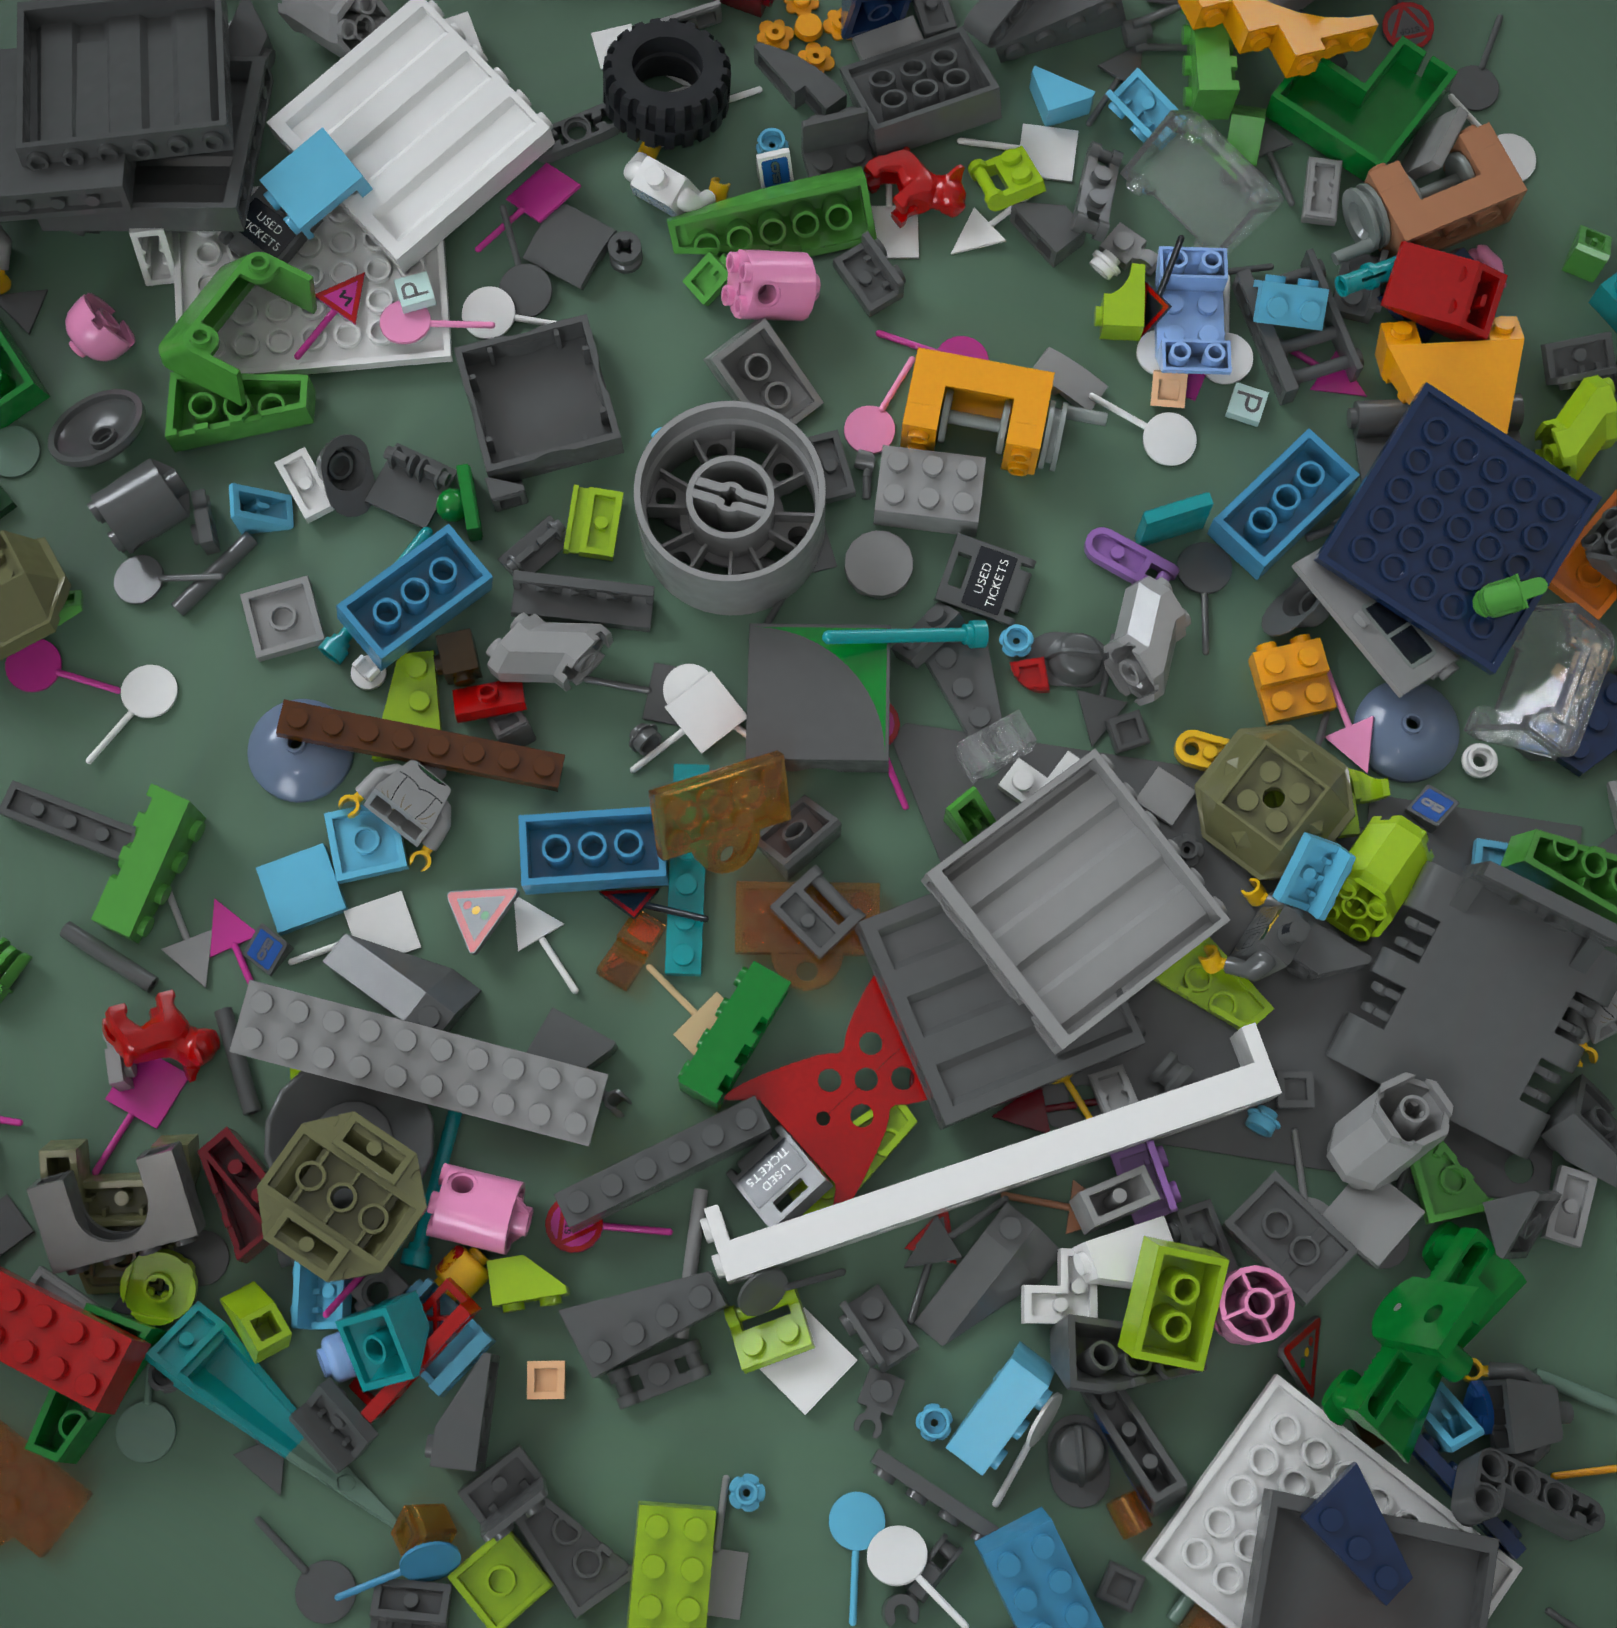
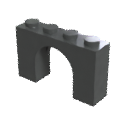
[26,1141,207,1276]

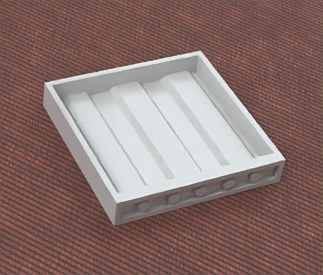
[266,0,555,273]

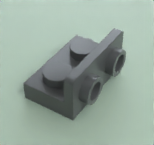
[1333,249,1389,324]
[1164,1199,1239,1273]
[838,1284,920,1374]

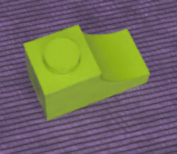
[1094,263,1145,341]

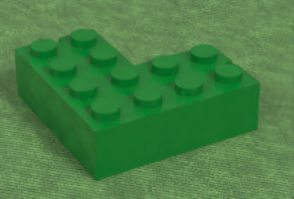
[1266,35,1458,182]

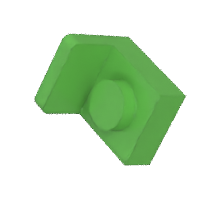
[682,252,728,306]

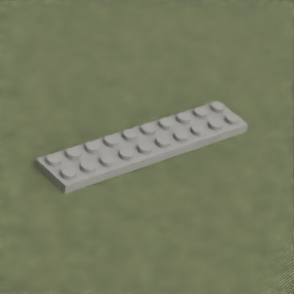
[229,980,609,1146]

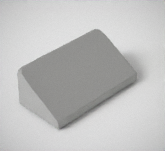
[660,0,722,30]

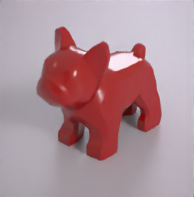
[864,146,966,228]
[102,990,220,1083]

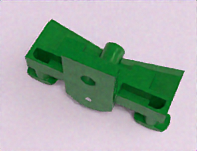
[1321,1221,1527,1464]

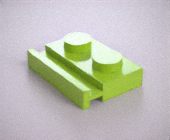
[563,484,624,561]

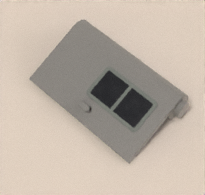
[1291,548,1460,698]

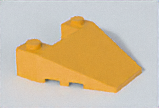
[1375,316,1525,434]

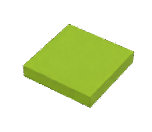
[447,1531,554,1628]

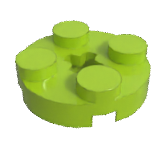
[120,1248,198,1326]

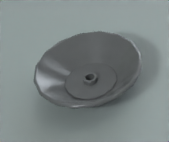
[264,1071,434,1209]

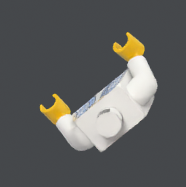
[624,141,731,217]

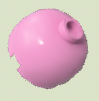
[65,293,136,362]

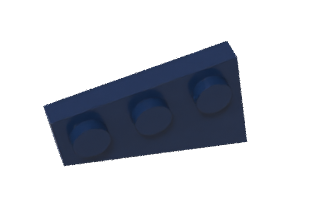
[1555,671,1617,777]
[1300,1462,1413,1606]

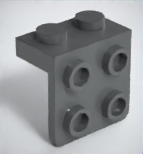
[458,1443,548,1542]

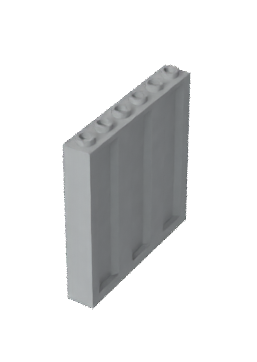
[921,748,1230,1055]

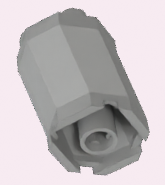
[278,0,391,58]
[1104,576,1191,706]
[486,612,613,691]
[1326,1072,1454,1191]

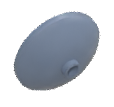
[1353,683,1460,783]
[247,699,354,803]

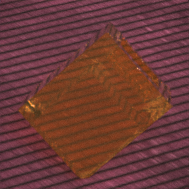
[391,1503,457,1557]

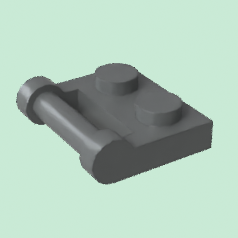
[770,865,866,961]

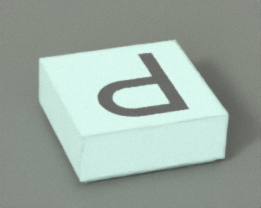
[394,271,437,314]
[1225,382,1269,427]

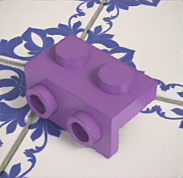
[1110,1139,1182,1225]

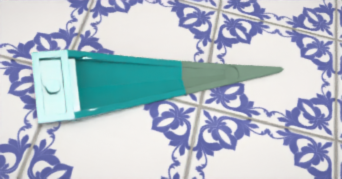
[145,1301,401,1530]

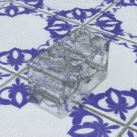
[955,709,1037,784]

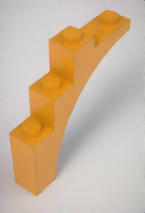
[1177,0,1379,78]

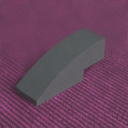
[754,42,847,115]

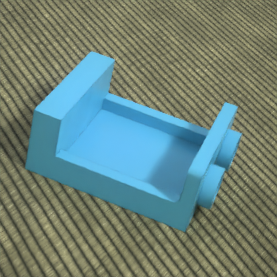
[259,127,373,240]
[406,1278,496,1397]

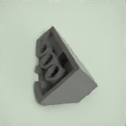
[322,933,481,1032]
[1541,1074,1617,1188]

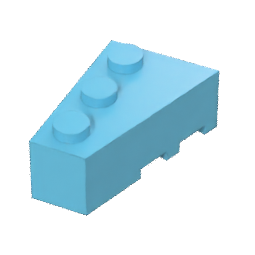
[946,1341,1055,1476]

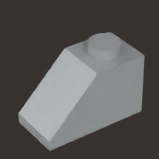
[1068,1165,1161,1235]

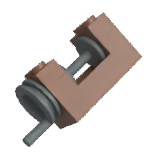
[1331,122,1528,266]

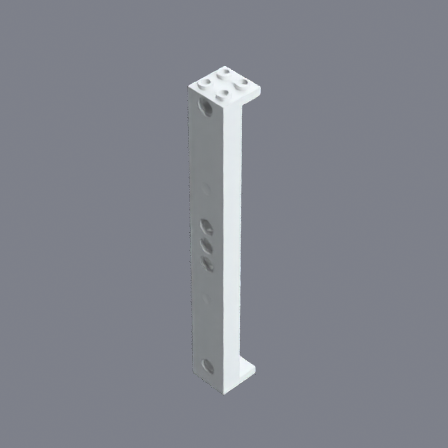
[700,1023,1282,1285]

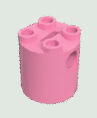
[721,249,821,321]
[426,1163,533,1255]
[1214,1265,1295,1346]

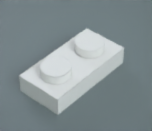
[274,447,334,524]

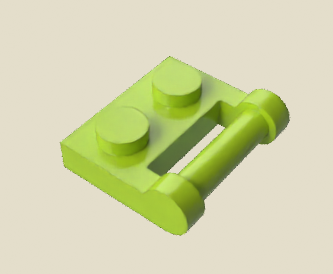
[967,146,1046,212]
[724,1288,815,1374]

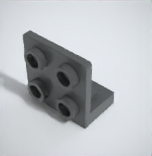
[801,106,873,177]

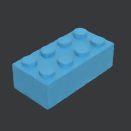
[1207,428,1360,580]
[336,524,493,671]
[518,806,669,895]
[974,1506,1104,1628]

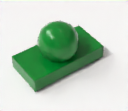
[436,463,483,542]

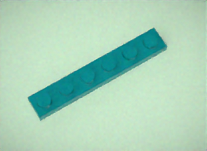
[665,764,710,977]

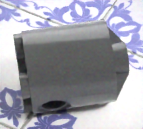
[87,458,190,554]

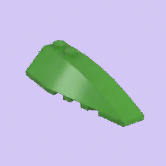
[667,166,877,257]

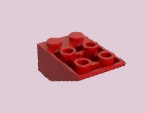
[1381,241,1508,342]

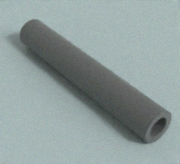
[171,531,258,616]
[60,921,159,993]
[214,1007,262,1116]

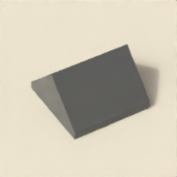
[752,795,842,881]
[1483,1190,1562,1259]

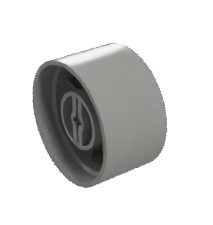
[634,401,826,615]

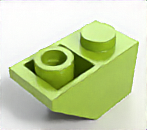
[486,1255,570,1313]
[220,1281,292,1364]

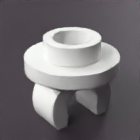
[351,654,387,690]

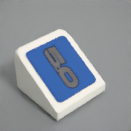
[756,148,794,189]

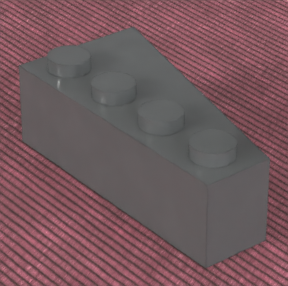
[995,0,1126,63]
[558,1271,730,1378]

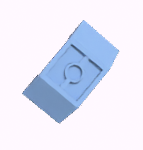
[1154,246,1232,375]

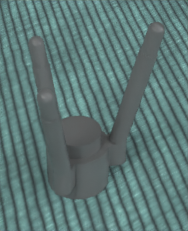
[1121,3,1187,53]

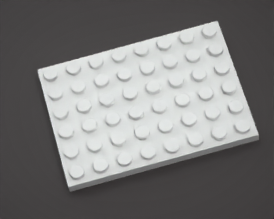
[172,186,453,375]
[1141,1374,1523,1628]

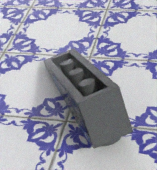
[1080,1389,1188,1518]

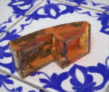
[596,911,667,992]

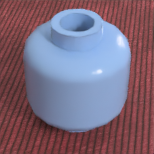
[316,1331,357,1383]

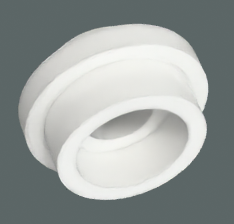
[1089,249,1121,280]
[1461,743,1498,779]

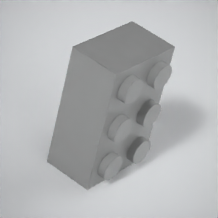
[873,445,986,537]

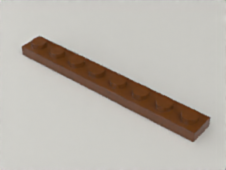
[276,699,565,792]

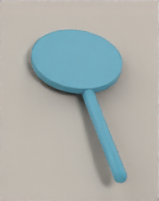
[829,1492,885,1626]

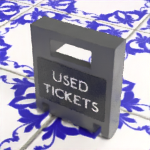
[218,184,323,263]
[934,533,1036,627]
[726,1123,833,1227]

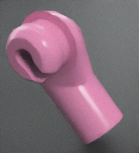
[1468,244,1507,288]

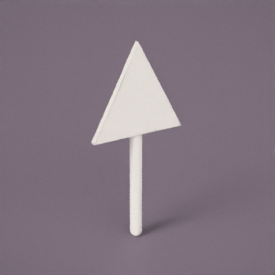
[951,197,1032,255]
[514,897,579,994]

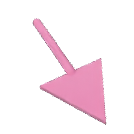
[1325,670,1374,774]

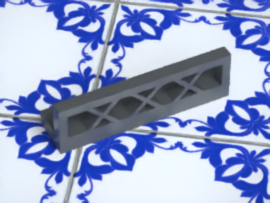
[511,570,654,632]

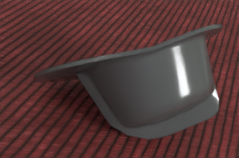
[316,434,375,517]
[1261,577,1330,636]
[1025,632,1107,688]
[1047,1414,1110,1508]

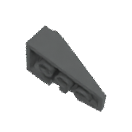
[914,1202,1060,1347]
[1050,1314,1207,1394]

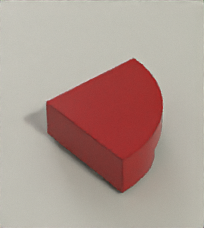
[1009,656,1050,693]

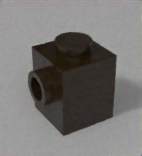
[433,628,483,687]

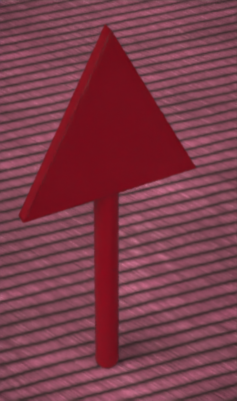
[992,1088,1098,1133]

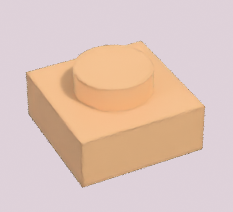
[1150,370,1188,408]
[527,1361,566,1400]

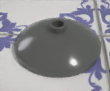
[48,389,146,468]

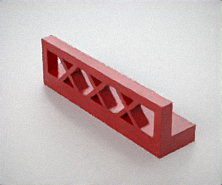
[348,1277,482,1424]

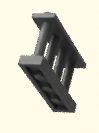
[1232,248,1364,406]

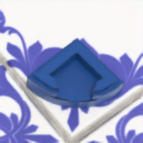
[1462,1380,1494,1435]

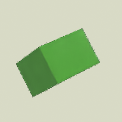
[1223,104,1266,167]
[1562,225,1612,283]
[943,786,996,845]

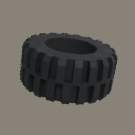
[603,18,731,150]

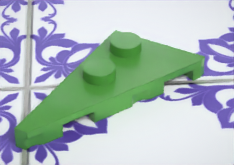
[1410,1141,1493,1225]

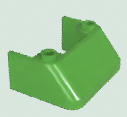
[159,252,317,407]

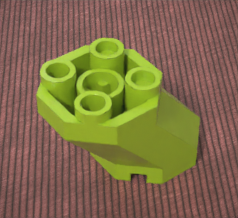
[1535,375,1617,481]
[1325,815,1434,941]

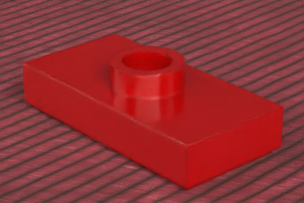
[452,681,527,723]

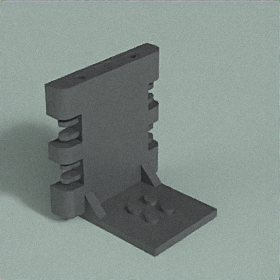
[1325,861,1617,1160]

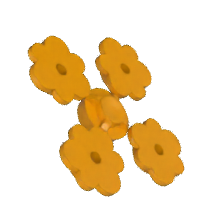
[757,0,852,73]

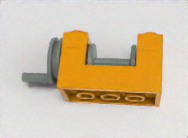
[900,347,1108,476]

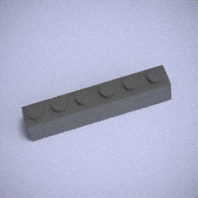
[554,1096,772,1234]

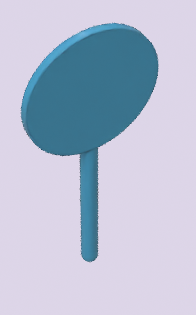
[334,1541,461,1601]

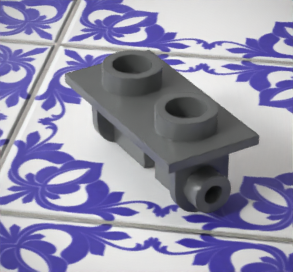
[498,515,566,576]

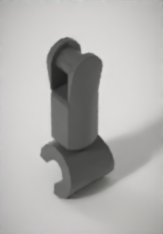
[881,1533,964,1627]

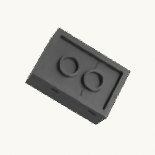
[1222,1170,1359,1307]

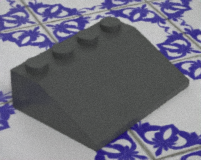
[840,26,1002,156]

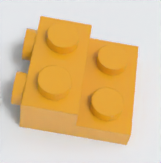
[1248,634,1337,726]

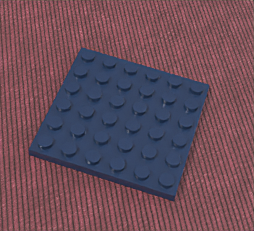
[1314,382,1602,675]

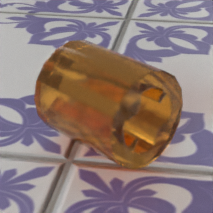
[1105,1489,1153,1540]

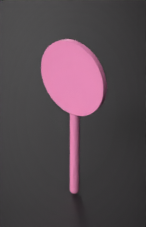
[380,300,495,344]
[844,356,915,454]

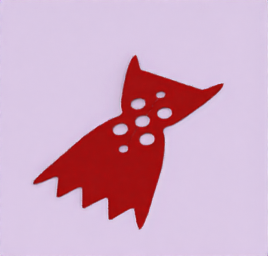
[724,976,927,1205]

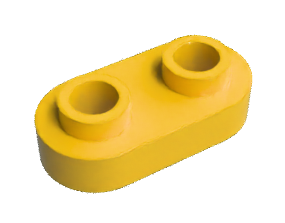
[1174,730,1230,772]

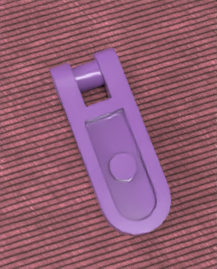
[1084,527,1180,584]

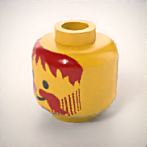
[434,1245,489,1301]

